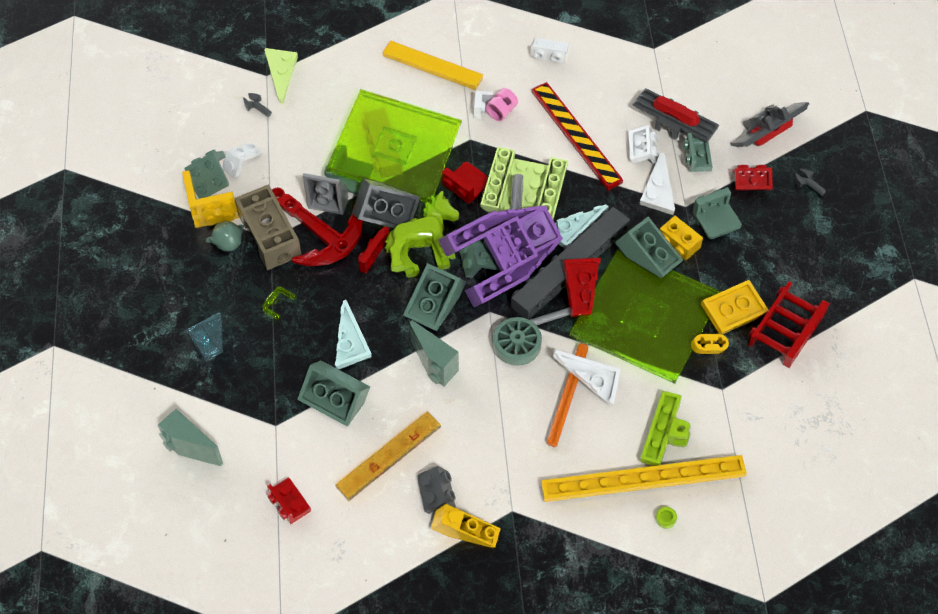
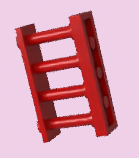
[748,282,830,368]

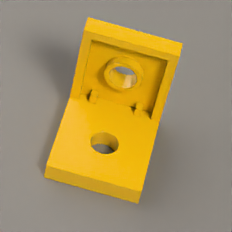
[182,170,239,228]

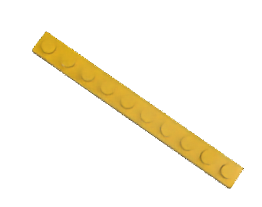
[541,455,747,502]

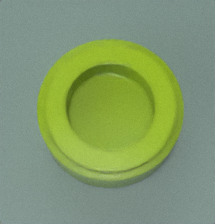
[656,507,677,529]

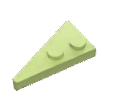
[265,48,298,103]

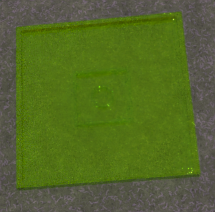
[326,89,462,204]
[570,248,722,384]

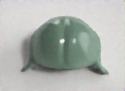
[206,221,244,251]

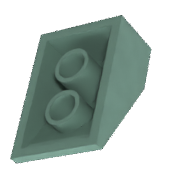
[615,217,683,278]
[403,263,466,331]
[410,320,459,387]
[158,409,223,466]

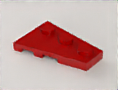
[563,258,601,317]

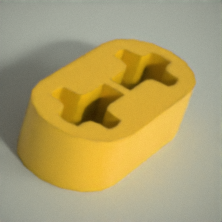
[691,334,729,354]

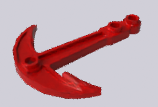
[272,187,363,266]

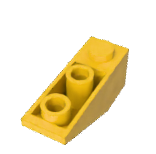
[430,504,500,548]

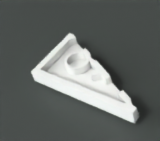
[640,152,675,215]
[553,350,621,406]

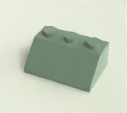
[297,360,370,426]

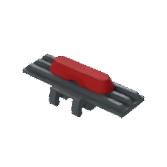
[633,88,719,143]
[730,102,810,147]

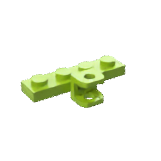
[640,391,691,466]

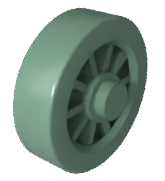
[493,317,542,366]

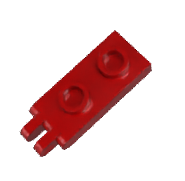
[358,226,390,273]

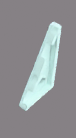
[555,204,609,248]
[335,300,372,370]

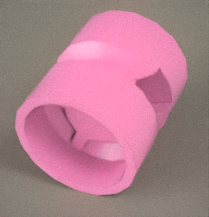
[485,88,518,121]

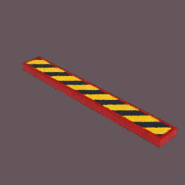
[532,82,623,191]

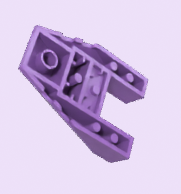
[438,205,563,307]

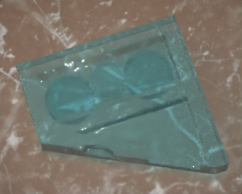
[187,312,223,361]

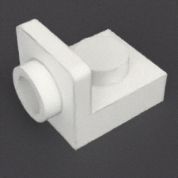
[474,91,493,119]

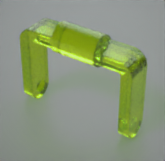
[262,286,296,320]

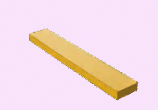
[383,40,483,90]

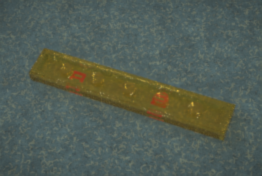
[335,411,441,501]

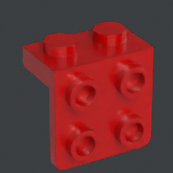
[442,162,488,204]

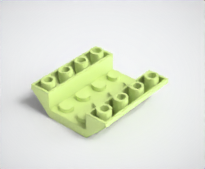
[480,147,568,219]

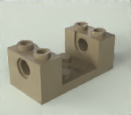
[234,184,301,270]

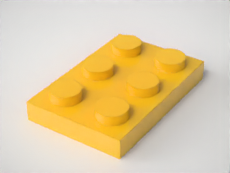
[700,280,769,334]

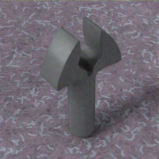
[243,93,272,117]
[794,169,826,196]

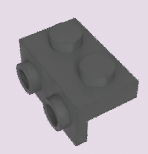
[417,466,456,514]

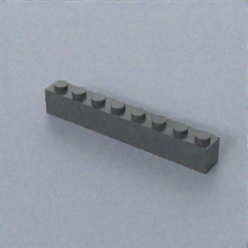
[511,207,630,320]

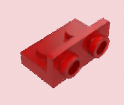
[733,165,773,191]
[266,477,311,524]

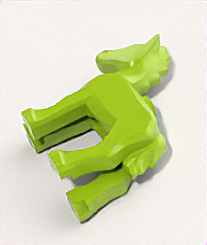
[385,191,459,278]

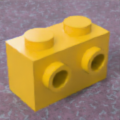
[660,216,703,261]

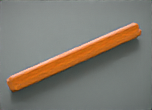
[547,343,588,447]

